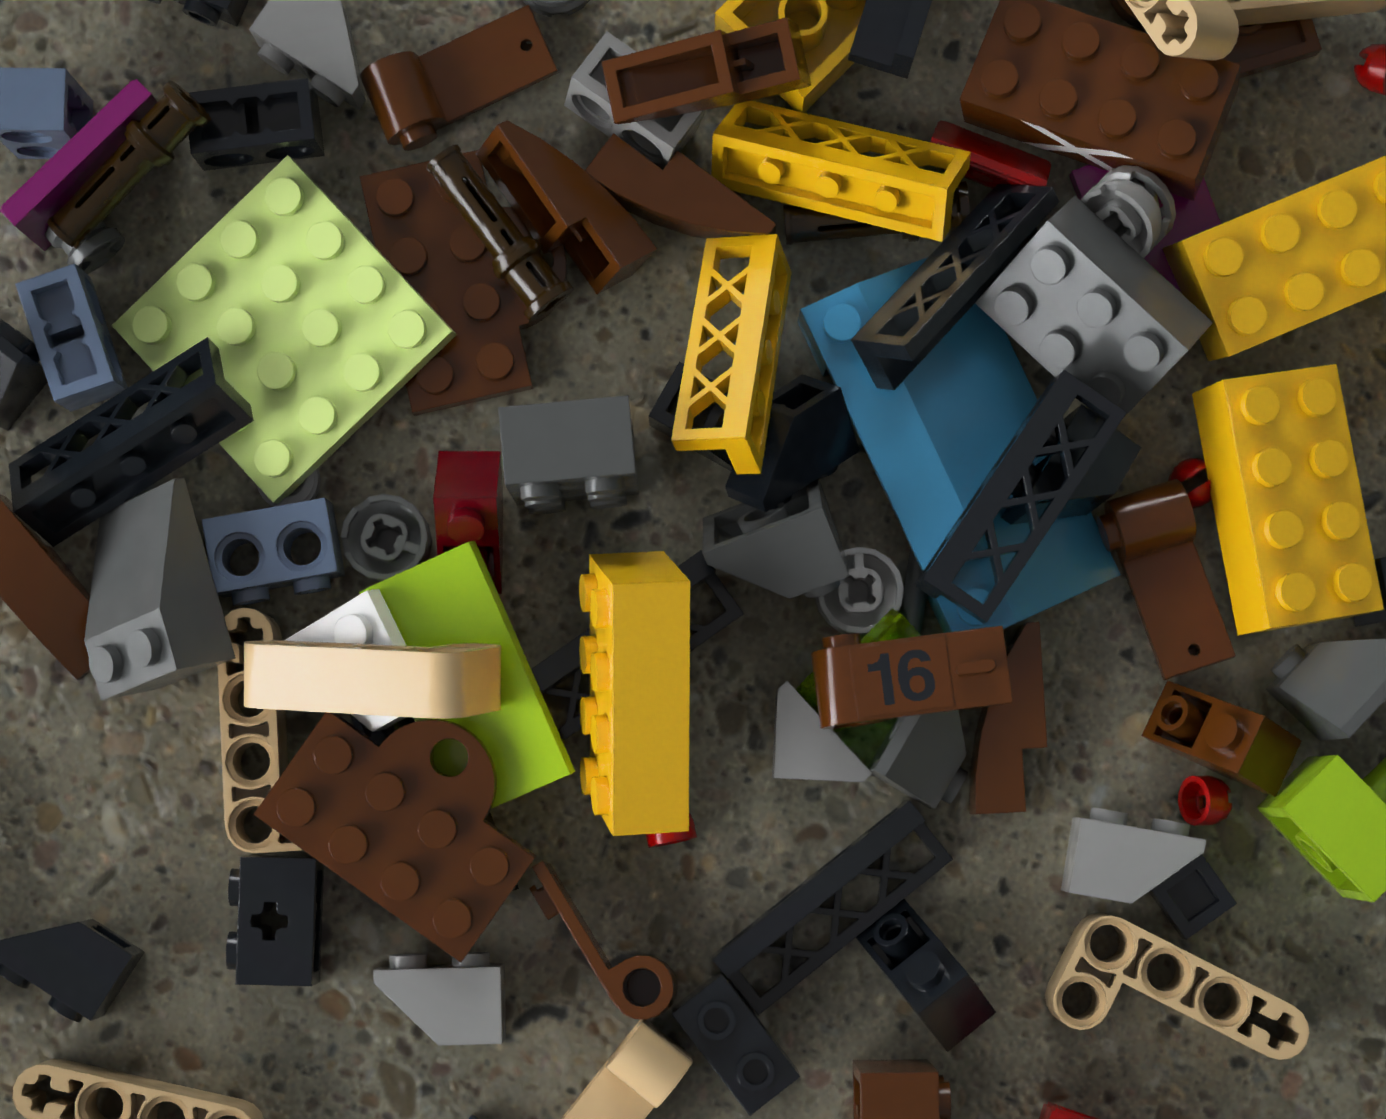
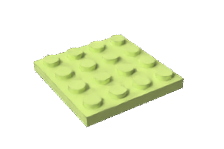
[111,155,457,504]

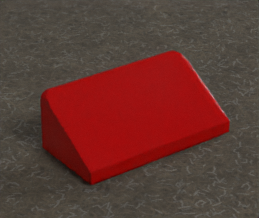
[930,120,1052,189]

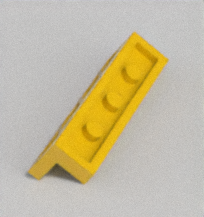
[711,100,971,242]
[671,234,792,475]

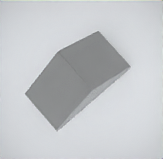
[772,681,872,782]

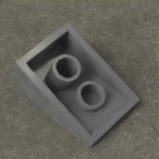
[84,477,236,701]

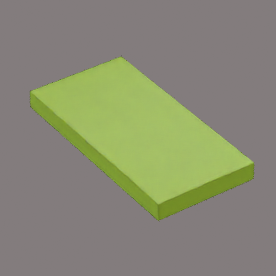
[359,540,576,809]

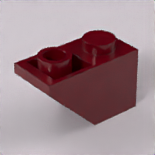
[433,451,503,594]

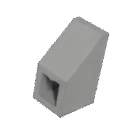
[249,0,366,110]
[1061,807,1206,904]
[373,952,506,1046]

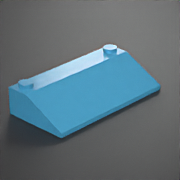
[797,257,1121,633]

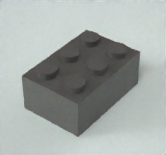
[975,196,1213,420]
[498,395,639,514]

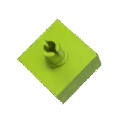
[1256,755,1386,902]

